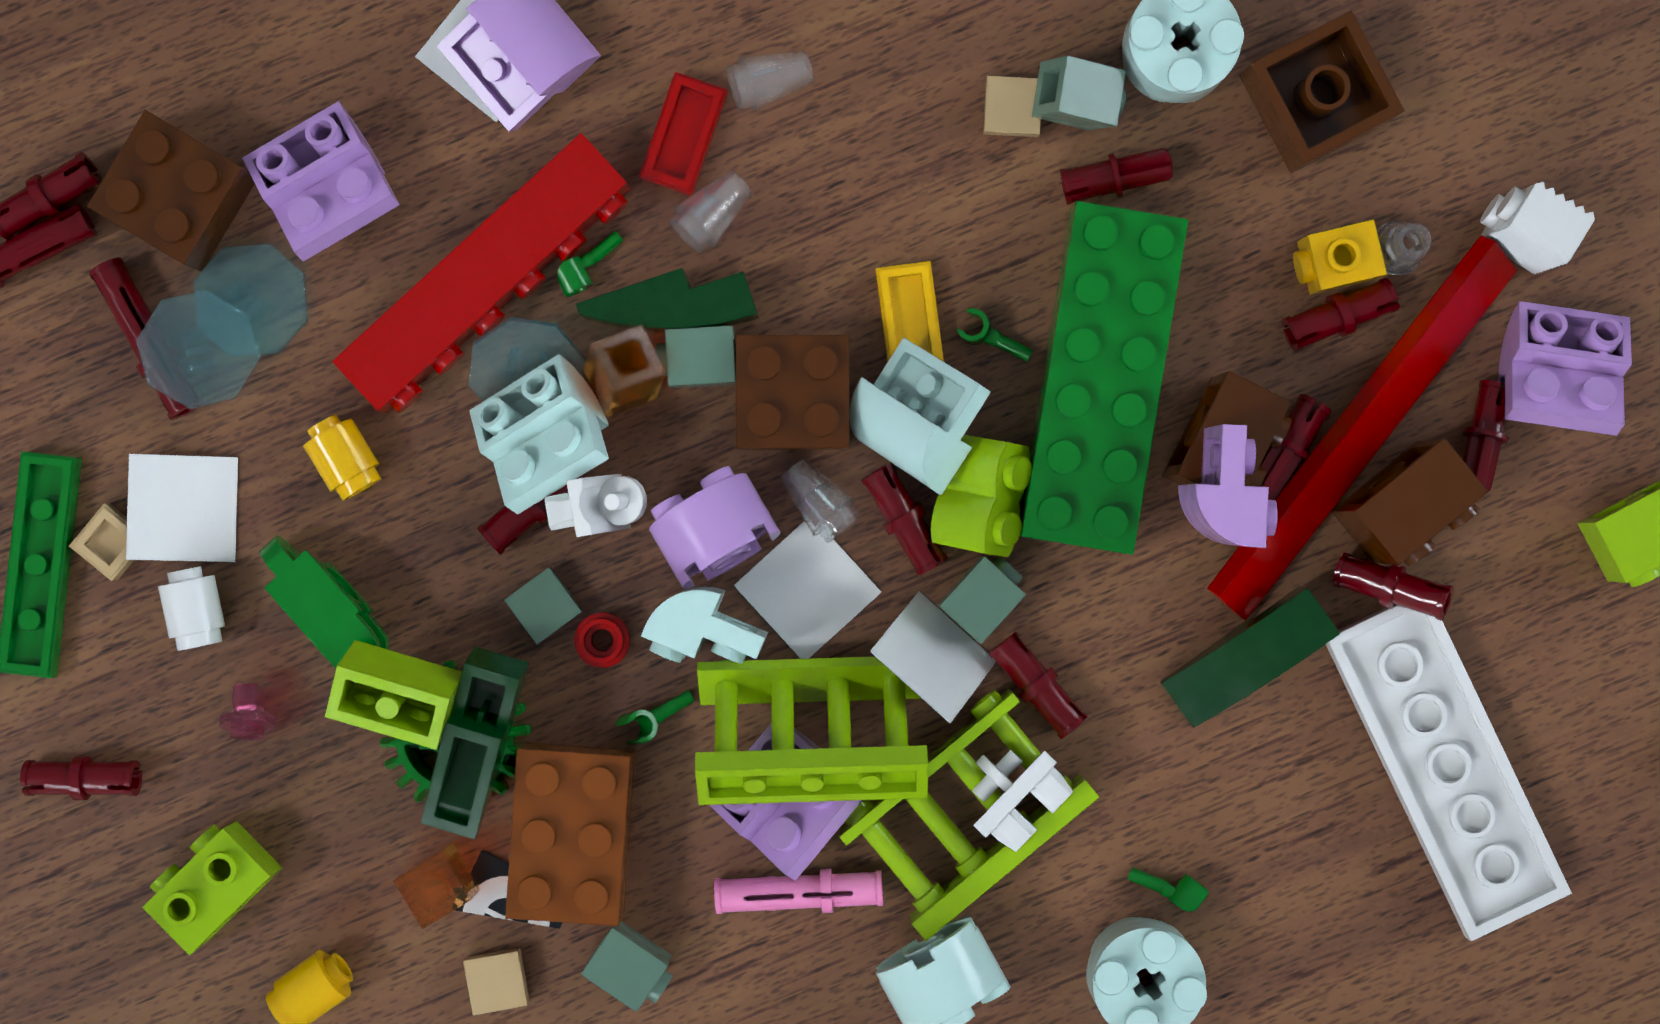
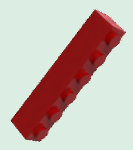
[332,133,631,413]

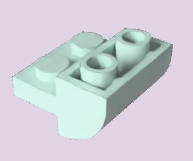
[849,337,991,495]
[469,354,609,515]
[641,586,768,664]

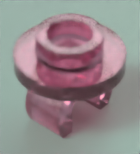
[219,683,277,741]

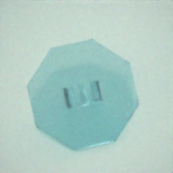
[194,244,308,357]
[136,290,260,409]
[468,317,586,401]

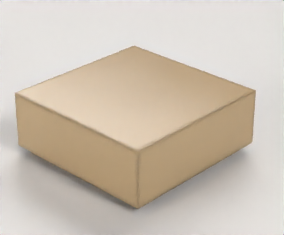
[983,76,1041,137]
[69,503,134,581]
[463,948,530,1015]

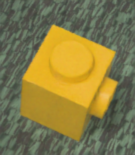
[1293,219,1387,295]

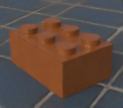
[505,742,636,926]

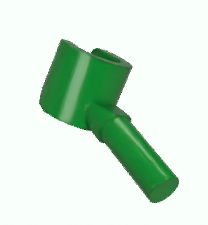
[557,231,623,297]
[957,308,1032,362]
[616,690,695,745]
[1127,867,1208,912]

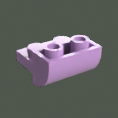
[437,0,601,132]
[242,101,400,262]
[1498,301,1632,436]
[1178,424,1277,548]
[710,723,862,881]

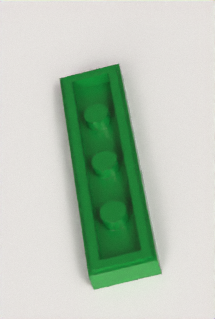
[0,451,82,678]

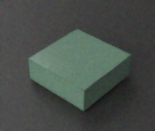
[504,567,583,645]

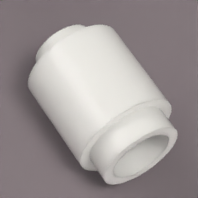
[158,566,226,651]

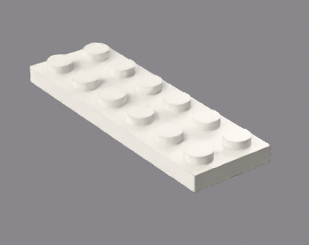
[1326,605,1572,941]

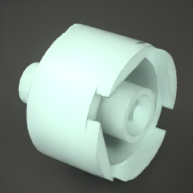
[1122,0,1244,103]
[875,916,1011,1024]
[1086,917,1207,1024]

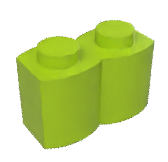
[931,435,1032,557]

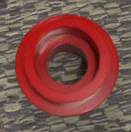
[574,612,630,668]

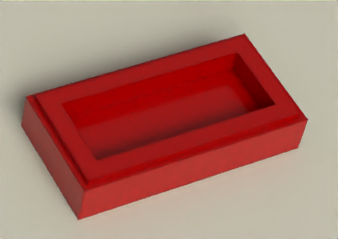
[639,72,728,197]

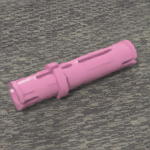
[714,868,883,914]

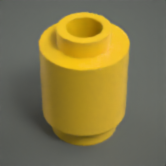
[303,414,382,501]
[266,950,353,1024]

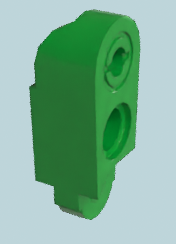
[259,535,389,669]

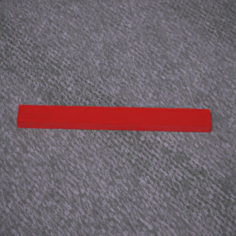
[1207,235,1517,621]

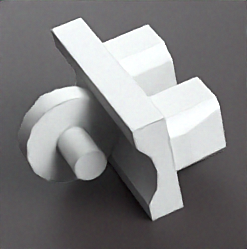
[545,474,647,537]
[972,750,1073,851]

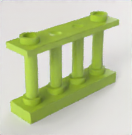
[695,657,928,805]
[839,689,1099,941]

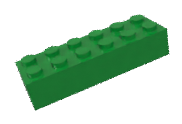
[1020,201,1189,555]

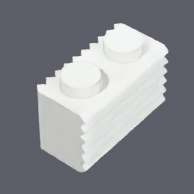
[1480,182,1595,275]

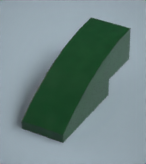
[576,268,759,332]
[1160,586,1341,728]
[421,647,529,839]

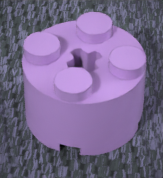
[649,466,780,589]

